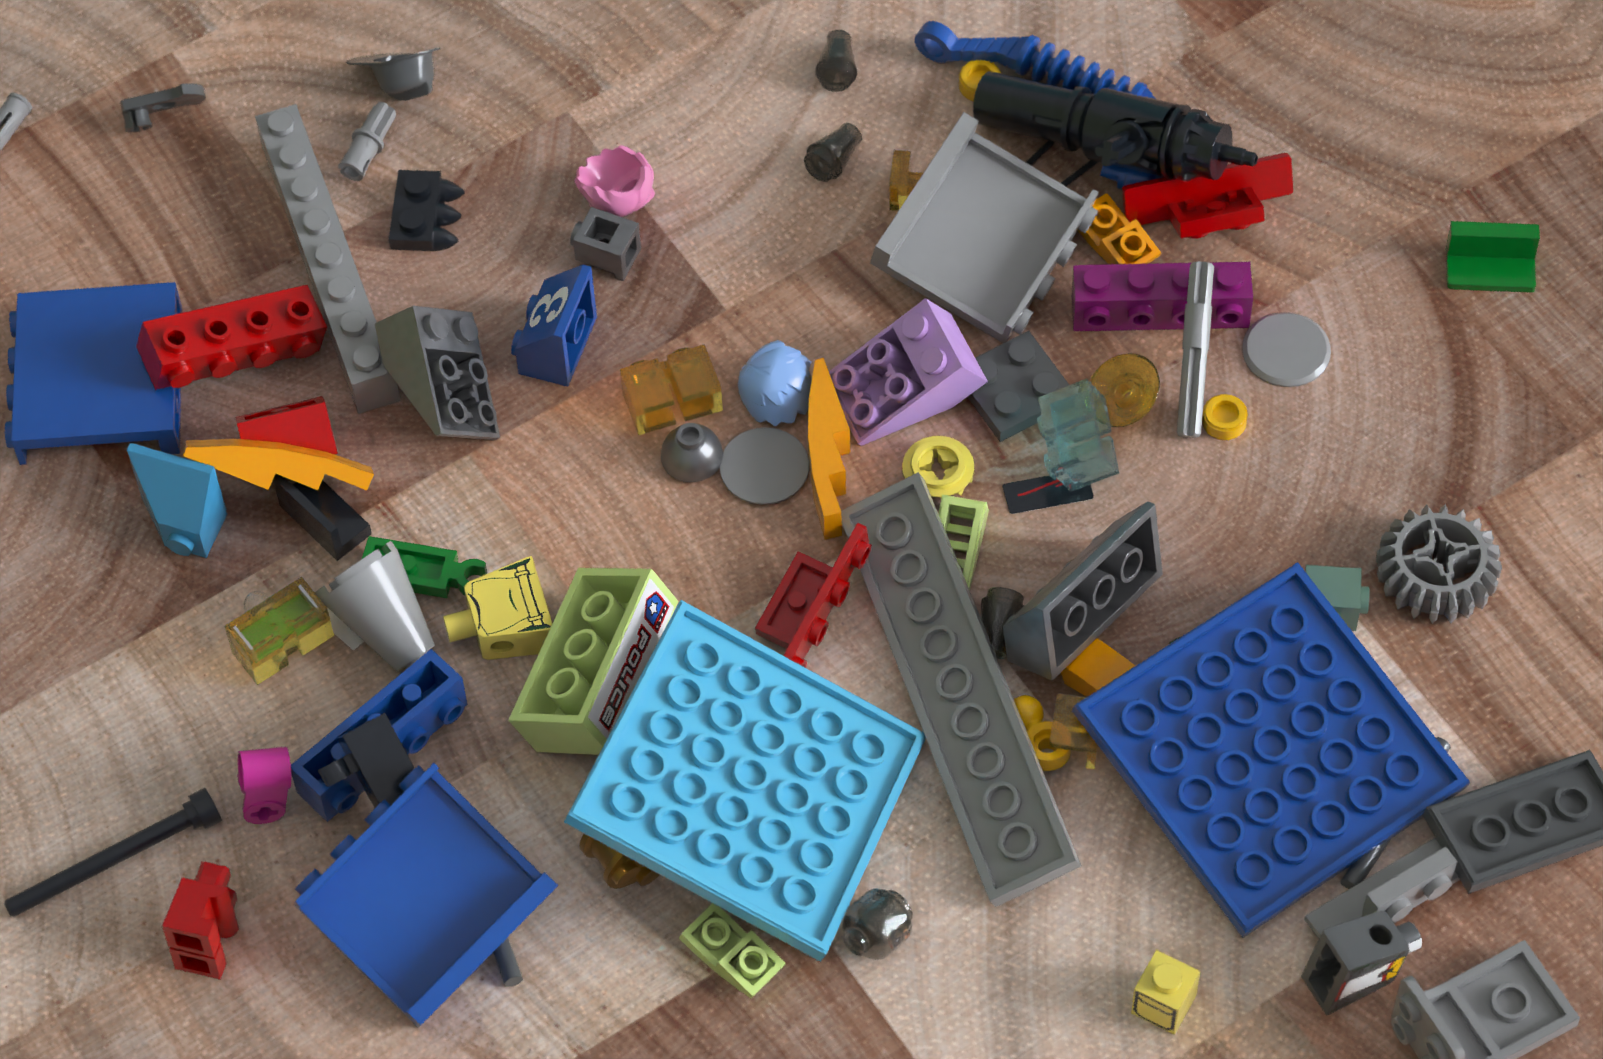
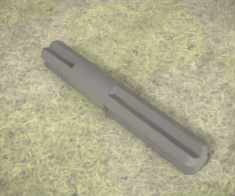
[1177,261,1214,438]

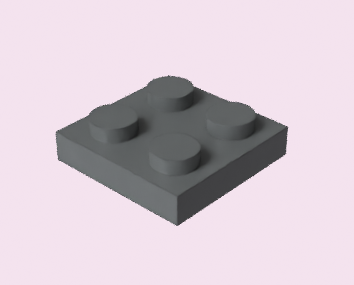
[967,331,1076,442]

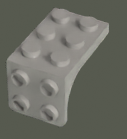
[1391,940,1580,1059]

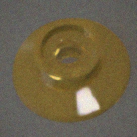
[1086,353,1160,427]

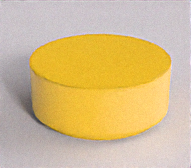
[959,60,1001,101]
[1202,394,1248,440]

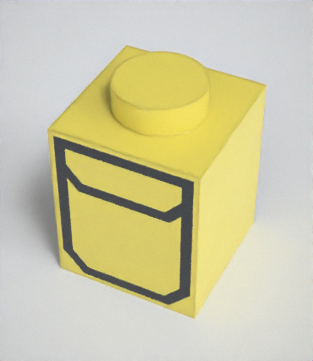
[1131,950,1200,1035]

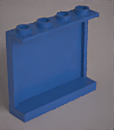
[5,282,182,465]
[294,763,558,1027]

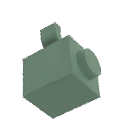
[1305,565,1370,631]

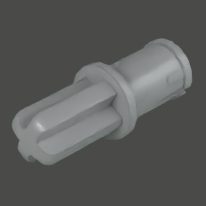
[338,102,396,181]

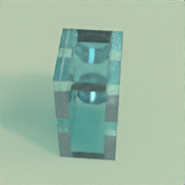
[1037,379,1119,491]

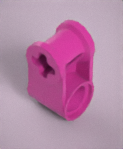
[237,746,292,824]

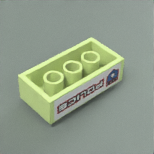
[508,568,678,755]

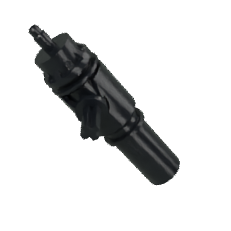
[973,71,1258,182]

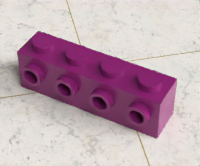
[1071,262,1253,331]

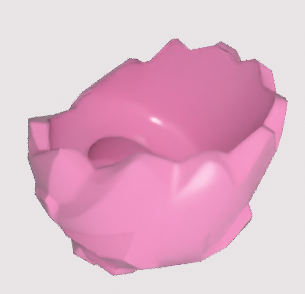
[575,145,655,217]

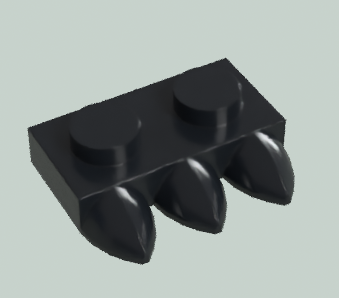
[389,170,465,251]

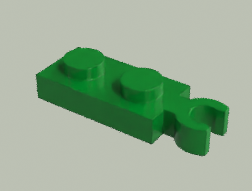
[361,536,487,598]

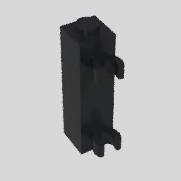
[317,713,415,808]

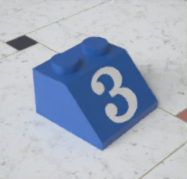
[511,265,597,387]

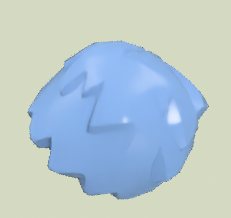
[737,340,812,426]

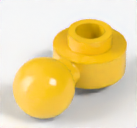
[1014,695,1071,771]

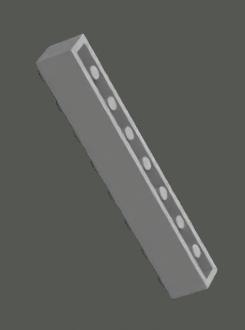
[255,104,400,414]

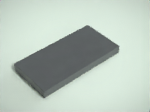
[1423,750,1603,894]

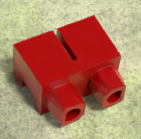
[162,861,239,980]

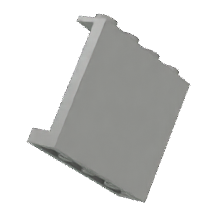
[870,112,1099,343]

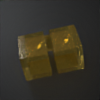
[620,344,723,435]

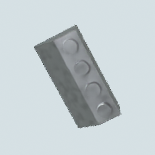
[1003,501,1163,680]

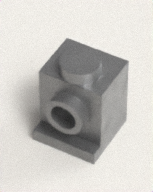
[570,207,641,281]

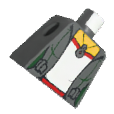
[1301,911,1422,1015]

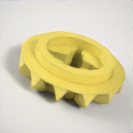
[902,436,974,498]

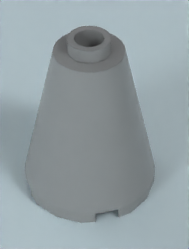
[315,541,435,671]

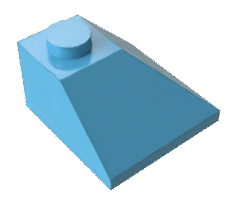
[127,443,227,558]

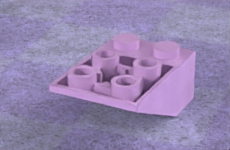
[829,298,988,446]

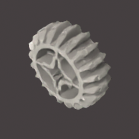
[1376,504,1502,624]

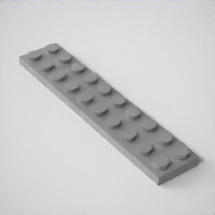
[841,472,1081,907]

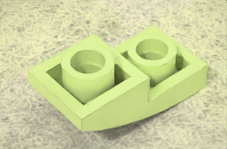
[679,903,786,999]

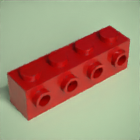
[136,284,327,390]

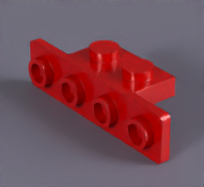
[1122,153,1294,239]
[755,523,872,668]

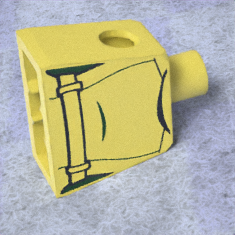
[443,556,552,660]

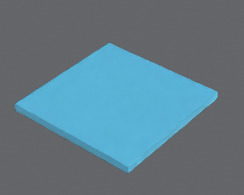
[564,600,926,962]

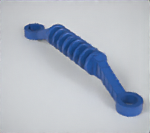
[914,21,1156,99]

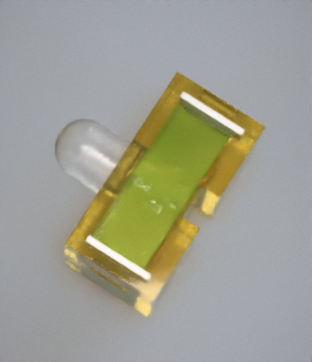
[224,577,334,685]

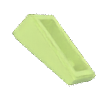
[938,495,989,591]

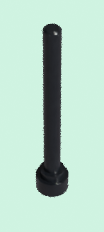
[4,787,222,917]

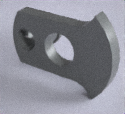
[120,84,206,132]

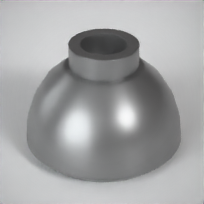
[661,423,723,482]

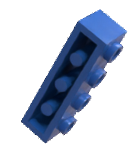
[291,649,468,822]

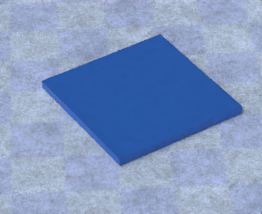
[1072,562,1470,938]

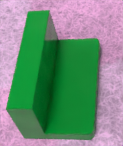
[1446,221,1540,293]

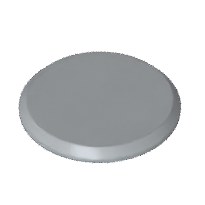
[1242,312,1331,387]
[720,428,809,505]

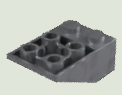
[374,306,500,440]

